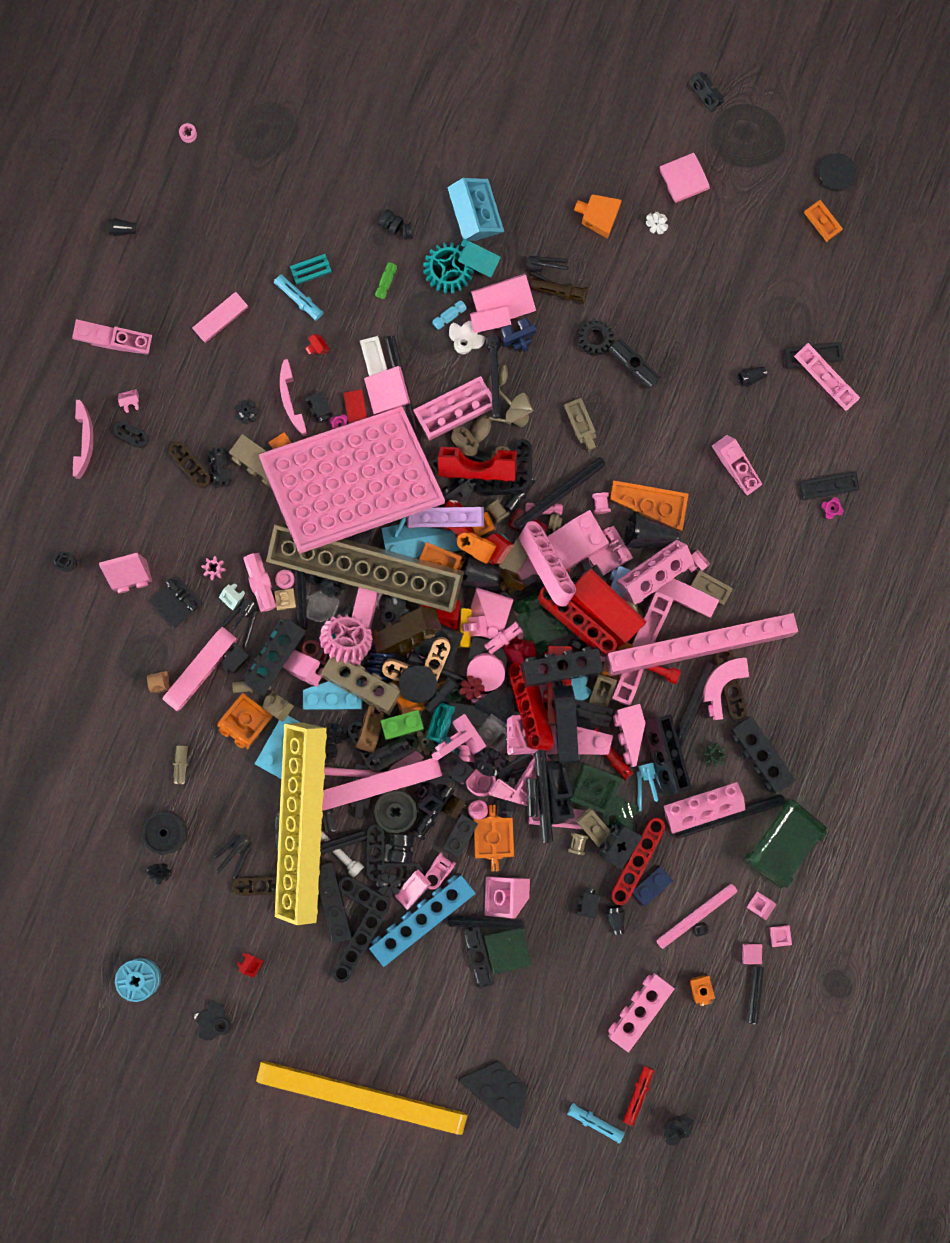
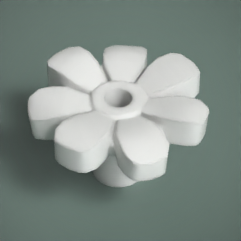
[646,212,668,234]

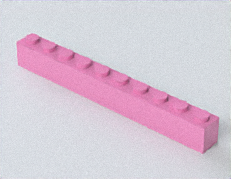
[605,613,798,676]

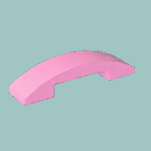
[794,343,860,411]
[280,359,308,436]
[73,400,93,479]

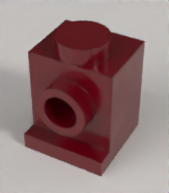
[503,636,537,664]

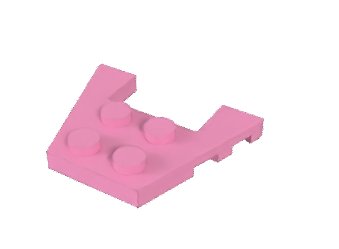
[489,754,553,809]

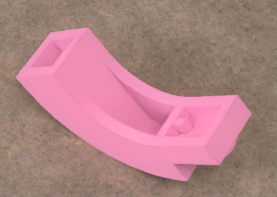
[703,658,749,720]

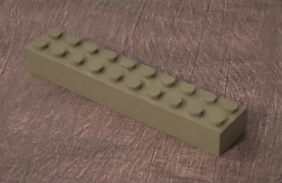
[266,521,464,612]

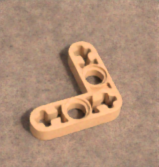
[382,637,450,681]

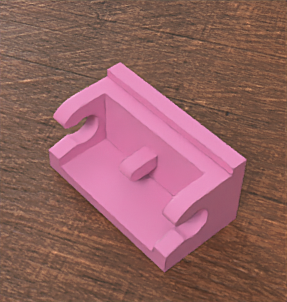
[283,650,324,687]

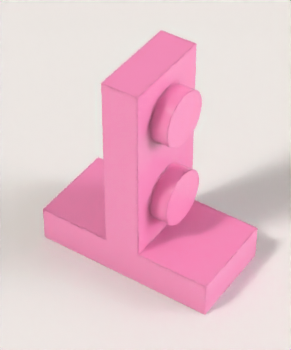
[432,714,486,761]

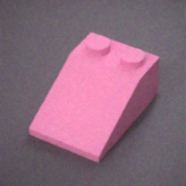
[547,510,609,570]
[99,553,152,593]

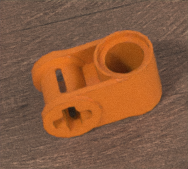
[457,533,496,563]

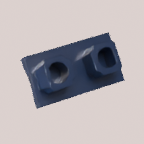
[501,318,536,352]

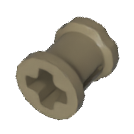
[486,499,510,524]
[568,833,589,855]

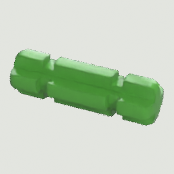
[375,262,397,299]

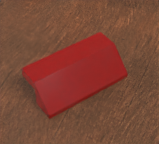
[570,569,647,649]

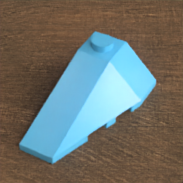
[381,525,462,559]

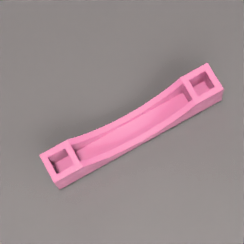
[611,591,674,706]

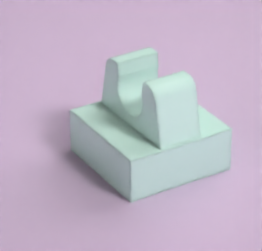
[219,584,245,610]

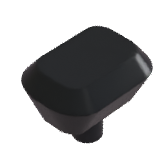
[693,923,709,937]

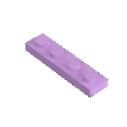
[408,507,484,527]

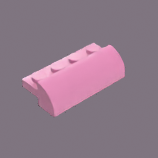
[413,376,492,441]

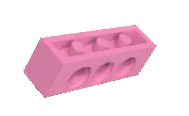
[617,540,694,605]
[664,782,745,834]
[608,973,675,1053]

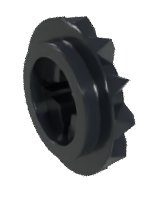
[475,747,506,777]

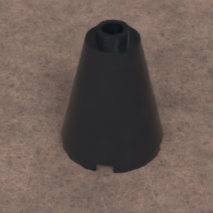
[624,511,679,549]
[461,553,504,591]

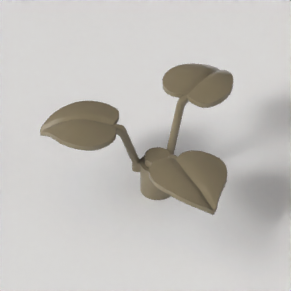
[470,363,534,443]

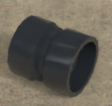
[387,833,415,863]

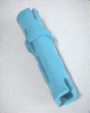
[274,274,323,321]
[567,1103,625,1143]

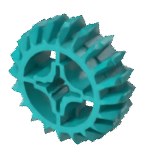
[423,242,474,294]

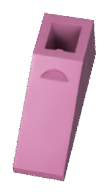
[712,435,763,496]

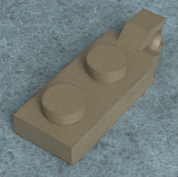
[563,398,596,452]

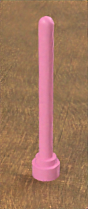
[324,767,386,778]

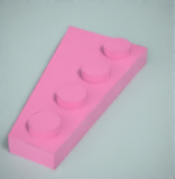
[546,726,613,755]

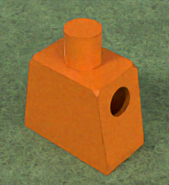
[574,195,622,239]

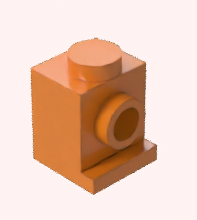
[688,974,715,1006]

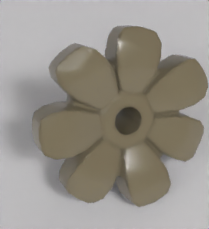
[416,730,437,755]

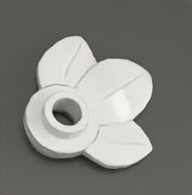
[449,321,486,354]

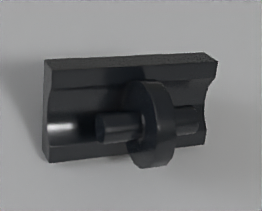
[663,1114,693,1146]

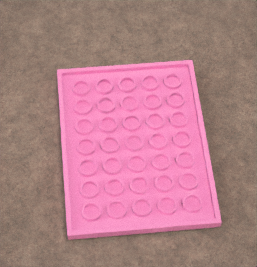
[259,406,445,554]

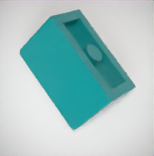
[458,239,501,277]

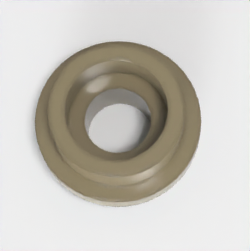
[548,513,563,532]

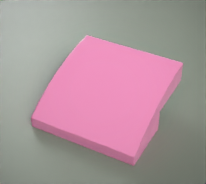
[659,153,710,203]

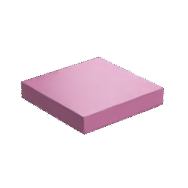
[364,366,410,415]

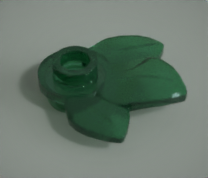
[603,796,639,830]

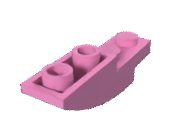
[72,319,152,354]

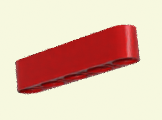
[538,586,617,657]
[509,663,554,751]
[610,818,665,905]

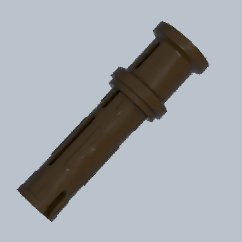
[530,277,588,304]

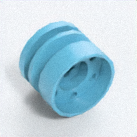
[115,957,161,1002]

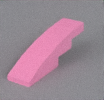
[657,578,719,618]

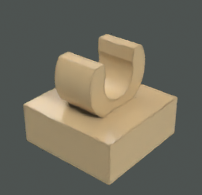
[274,588,296,611]

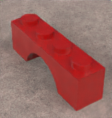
[438,447,517,481]
[443,500,514,565]

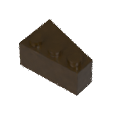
[371,607,441,655]

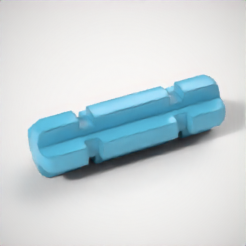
[432,300,467,330]

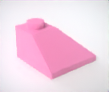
[471,588,513,639]
[484,877,530,918]

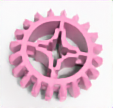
[319,614,373,663]

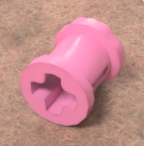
[592,492,611,514]

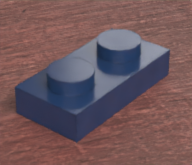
[632,866,673,906]

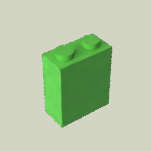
[381,710,424,741]

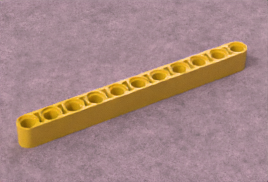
[256,1061,467,1135]

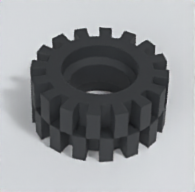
[578,319,613,356]

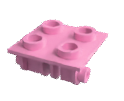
[589,525,633,575]

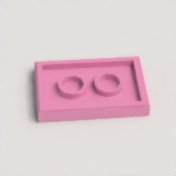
[471,274,536,319]

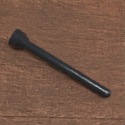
[486,336,501,419]
[406,651,493,694]

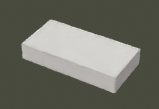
[360,336,387,376]

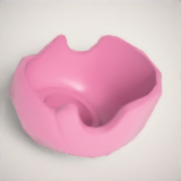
[466,768,496,796]

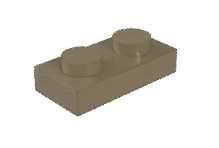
[691,570,733,606]
[261,691,294,722]
[575,807,610,847]

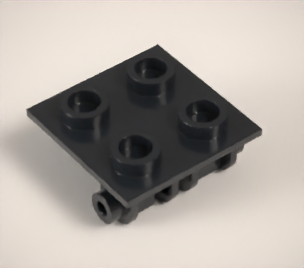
[149,576,203,629]

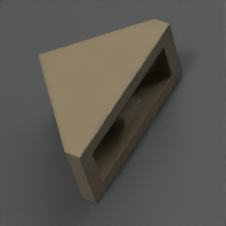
[589,674,617,707]

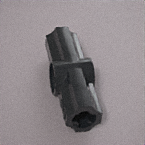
[608,338,661,389]

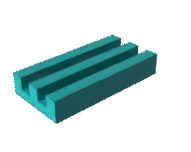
[290,254,332,285]
[426,703,455,743]

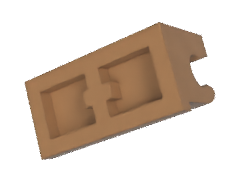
[355,705,384,753]

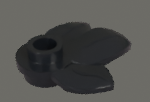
[379,594,414,625]
[194,1001,232,1040]

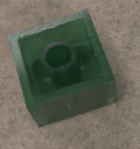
[570,762,622,815]
[484,928,532,975]

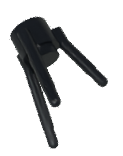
[526,256,569,283]
[220,598,259,648]
[500,753,534,778]
[214,834,252,879]

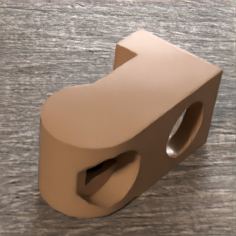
[147,671,171,694]

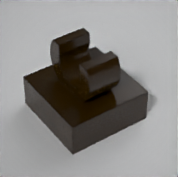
[499,569,526,594]
[442,794,468,819]

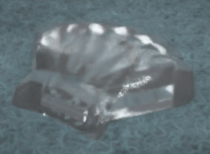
[306,589,339,622]

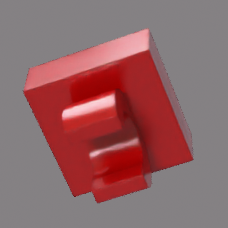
[305,334,330,355]
[237,953,264,978]

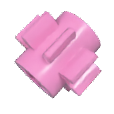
[201,556,226,581]

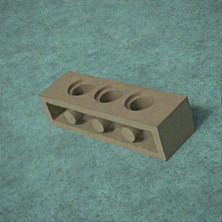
[321,657,401,715]

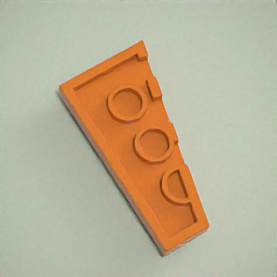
[610,480,689,532]

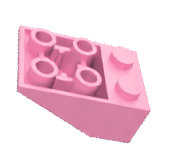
[612,704,645,767]

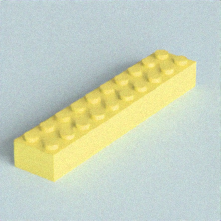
[275,723,327,925]

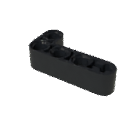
[553,685,579,764]

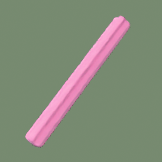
[656,884,738,949]

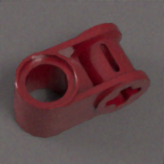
[302,640,330,666]

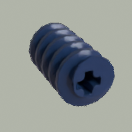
[365,641,394,681]

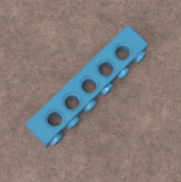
[369,874,476,967]

